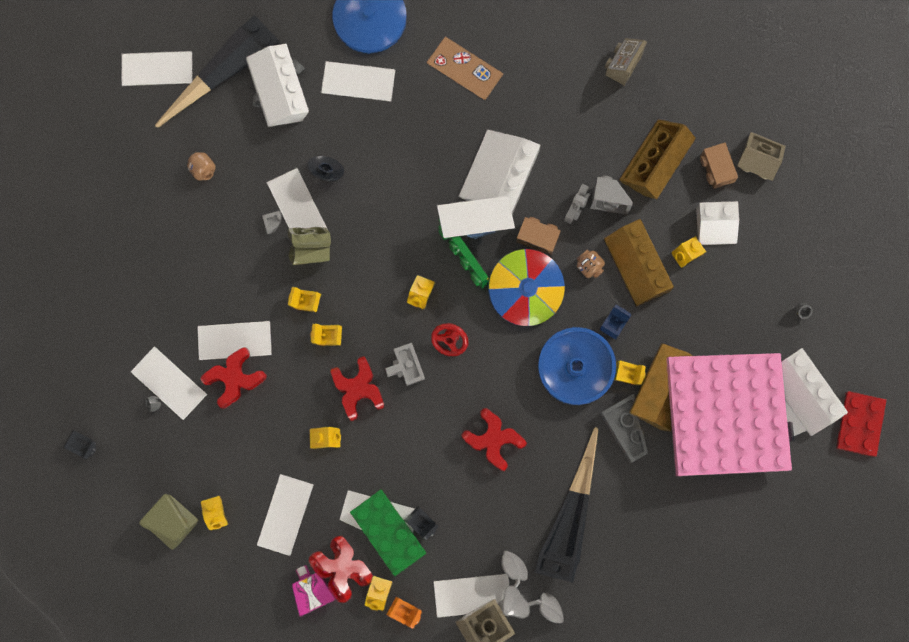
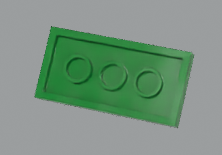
[438,219,489,289]
[350,489,427,576]

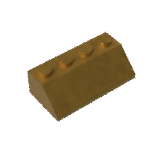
[619,119,696,199]
[604,219,674,307]
[629,344,693,431]

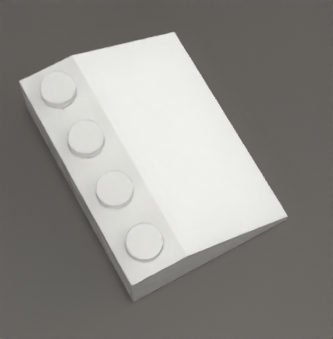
[459,130,540,214]

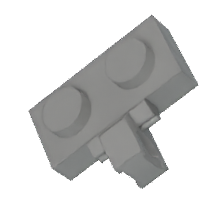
[564,184,590,224]
[385,343,425,386]

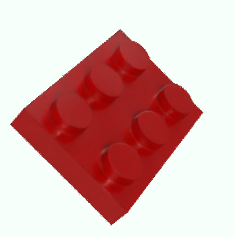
[836,391,886,457]

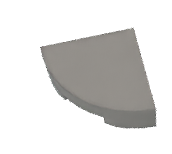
[262,211,282,235]

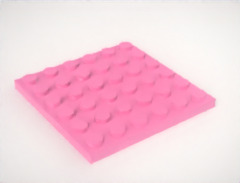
[666,353,792,476]

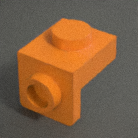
[387,597,422,629]

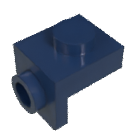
[600,305,631,340]

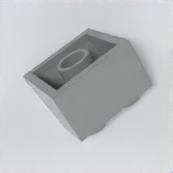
[590,176,633,215]

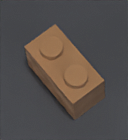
[700,143,738,189]
[516,217,561,256]

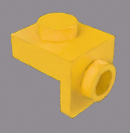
[671,236,706,268]
[407,275,435,309]
[288,287,321,312]
[310,324,342,346]
[614,360,646,385]
[310,427,341,449]
[201,496,228,530]
[365,576,392,611]

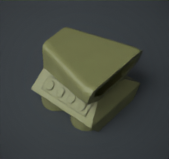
[287,227,331,265]
[139,494,198,550]

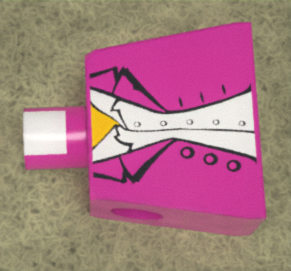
[292,565,336,616]

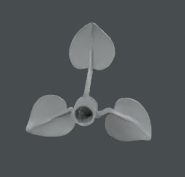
[498,551,564,624]

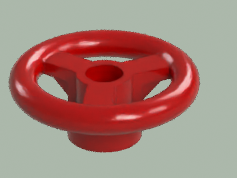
[431,323,468,356]

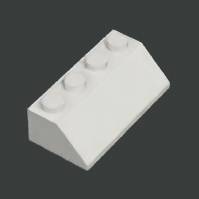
[246,44,309,127]
[782,348,848,436]

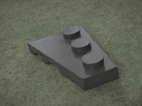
[600,394,648,464]

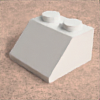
[696,201,739,245]

